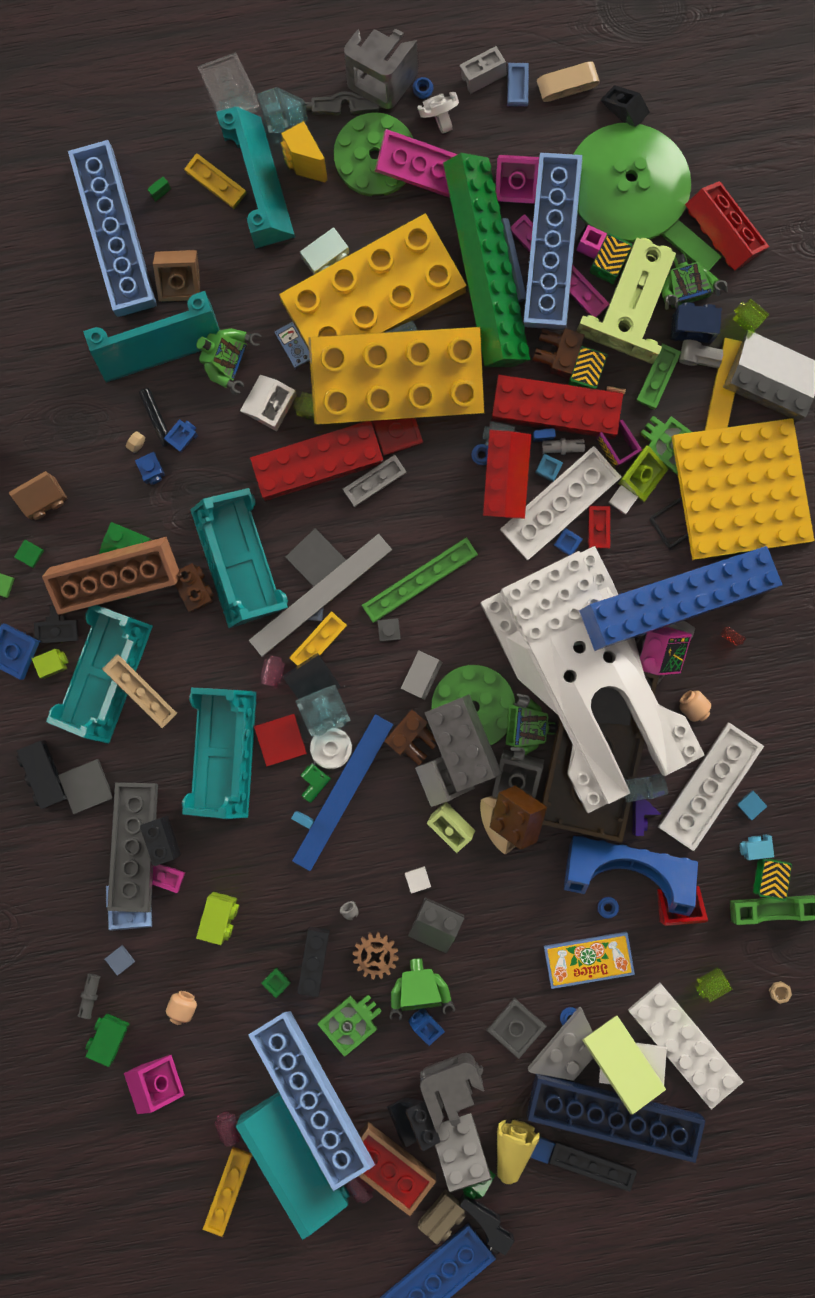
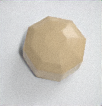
[126,432,145,453]
[769,981,792,1004]

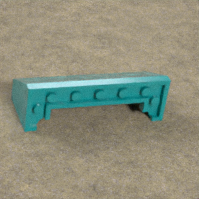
[216,106,295,249]
[83,291,220,383]
[191,488,288,628]
[46,605,153,744]
[182,687,257,819]
[236,1092,350,1240]

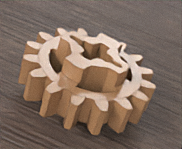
[353,932,399,980]

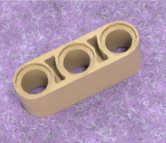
[537,62,600,102]

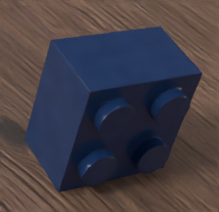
[670,302,722,344]

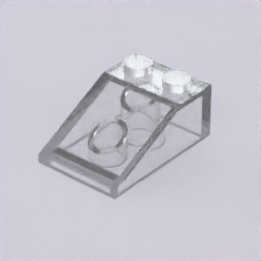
[197,52,260,114]

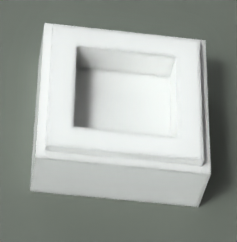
[608,485,638,514]
[405,866,431,893]

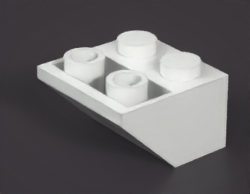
[240,375,297,431]

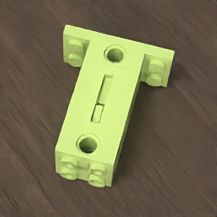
[576,238,676,364]

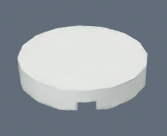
[310,727,352,769]

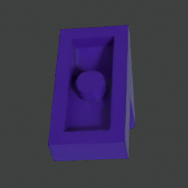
[632,792,661,836]

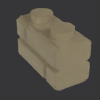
[418,1189,465,1244]

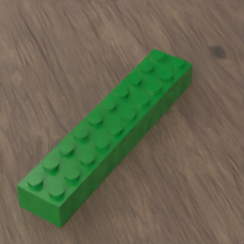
[443,153,530,367]

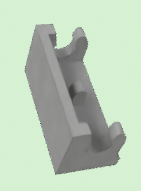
[460,46,507,94]
[401,650,443,700]

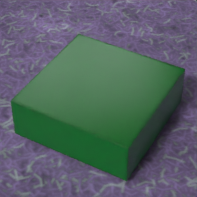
[147,176,171,202]
[14,539,44,568]
[261,967,291,998]

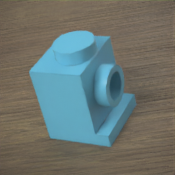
[740,834,774,860]

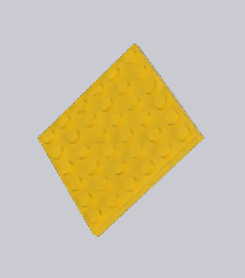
[672,418,814,560]

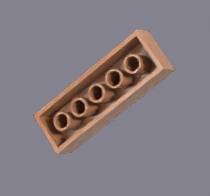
[42,537,180,615]

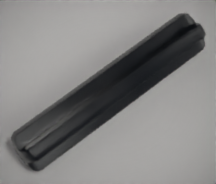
[139,388,170,447]

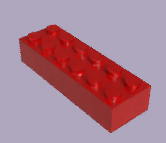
[491,375,623,439]
[250,421,384,501]

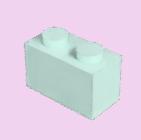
[300,227,349,275]

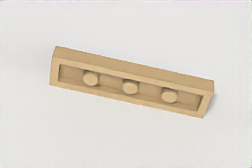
[102,654,177,728]

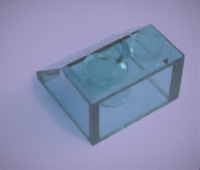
[295,685,351,736]

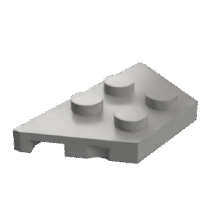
[528,1007,593,1081]

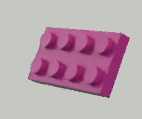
[375,129,458,198]

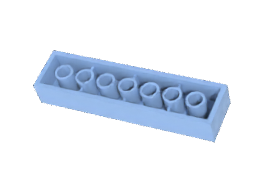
[68,140,157,317]
[524,153,582,330]
[248,1011,375,1191]

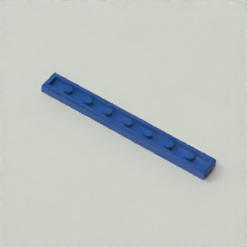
[292,714,393,871]

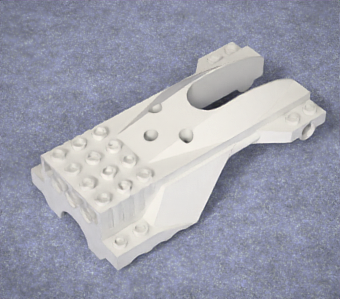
[480,546,705,813]

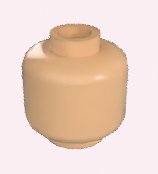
[679,690,711,722]
[166,991,197,1025]

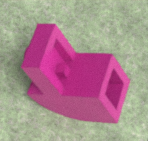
[576,225,607,259]

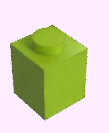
[32,649,68,679]

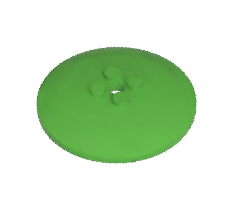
[573,123,691,242]

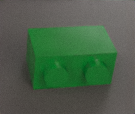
[85,1013,130,1067]

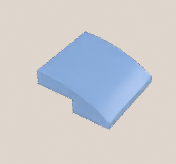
[106,886,152,931]

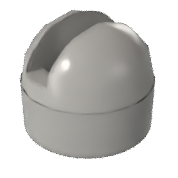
[340,901,359,920]

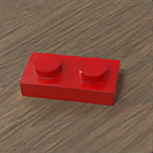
[588,506,610,549]

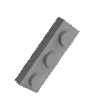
[343,455,407,507]

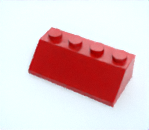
[685,181,769,270]
[483,430,531,519]

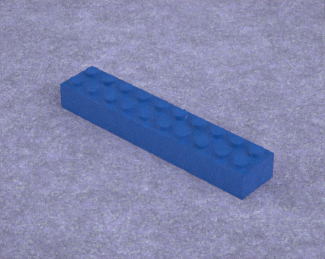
[579,546,782,651]

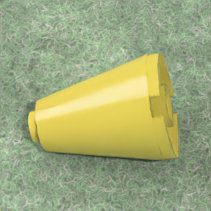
[497,1120,540,1184]

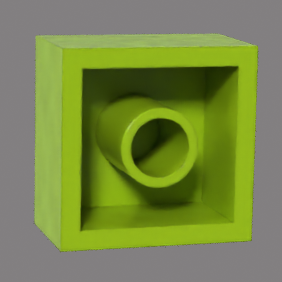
[196,892,239,945]

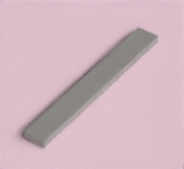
[249,534,392,657]

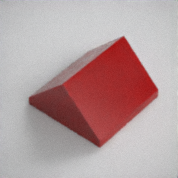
[657,886,708,926]

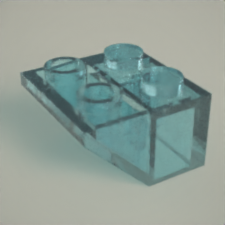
[257,87,308,133]

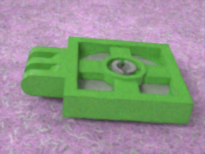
[640,416,692,475]
[317,995,382,1057]

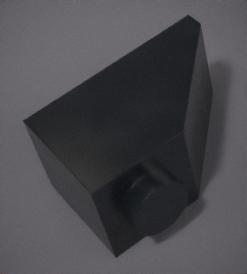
[601,85,650,127]

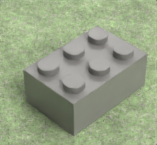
[435,1113,492,1192]

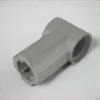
[679,340,723,369]

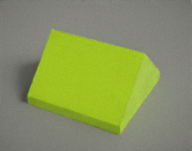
[618,445,668,502]

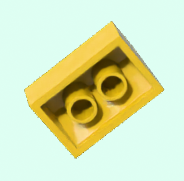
[280,121,328,182]

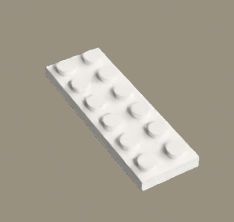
[500,446,621,561]
[658,723,764,851]
[628,982,743,1109]

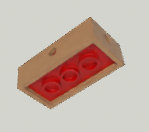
[359,1122,436,1216]

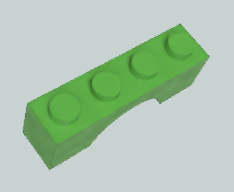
[730,895,815,925]

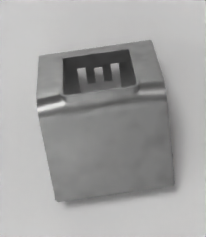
[344,29,418,109]
[420,1053,484,1132]

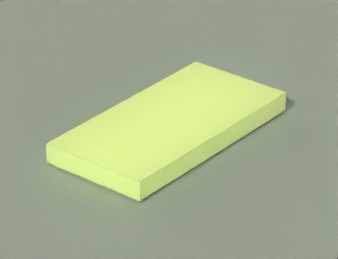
[582,1016,666,1114]

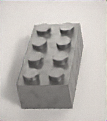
[425,694,501,792]

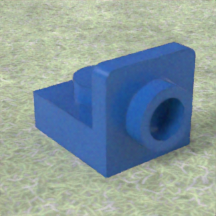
[164,419,198,453]
[135,452,165,485]
[408,1008,445,1046]

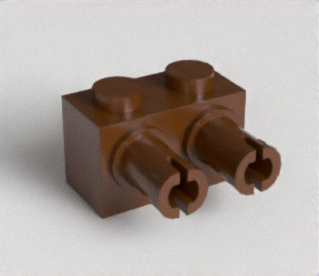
[532,328,585,380]
[175,563,214,613]
[384,709,437,766]

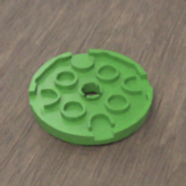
[334,113,414,197]
[431,665,515,745]

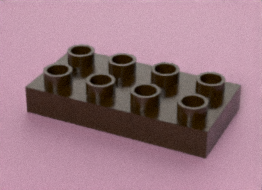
[541,672,659,842]

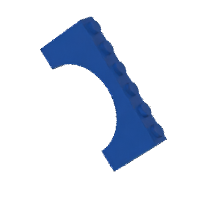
[564,836,698,916]

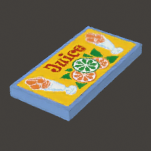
[544,932,635,989]

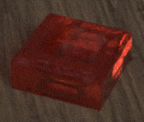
[721,627,746,646]

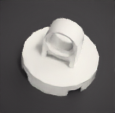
[418,92,459,134]

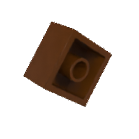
[489,785,547,850]

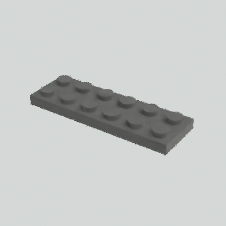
[107,783,158,912]

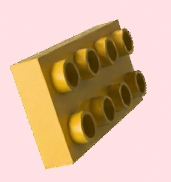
[279,213,467,349]
[308,327,484,424]

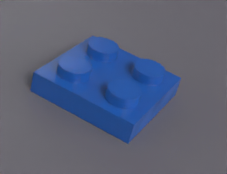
[0,624,40,680]

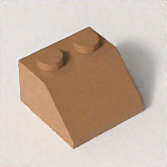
[153,250,200,301]
[9,471,67,520]

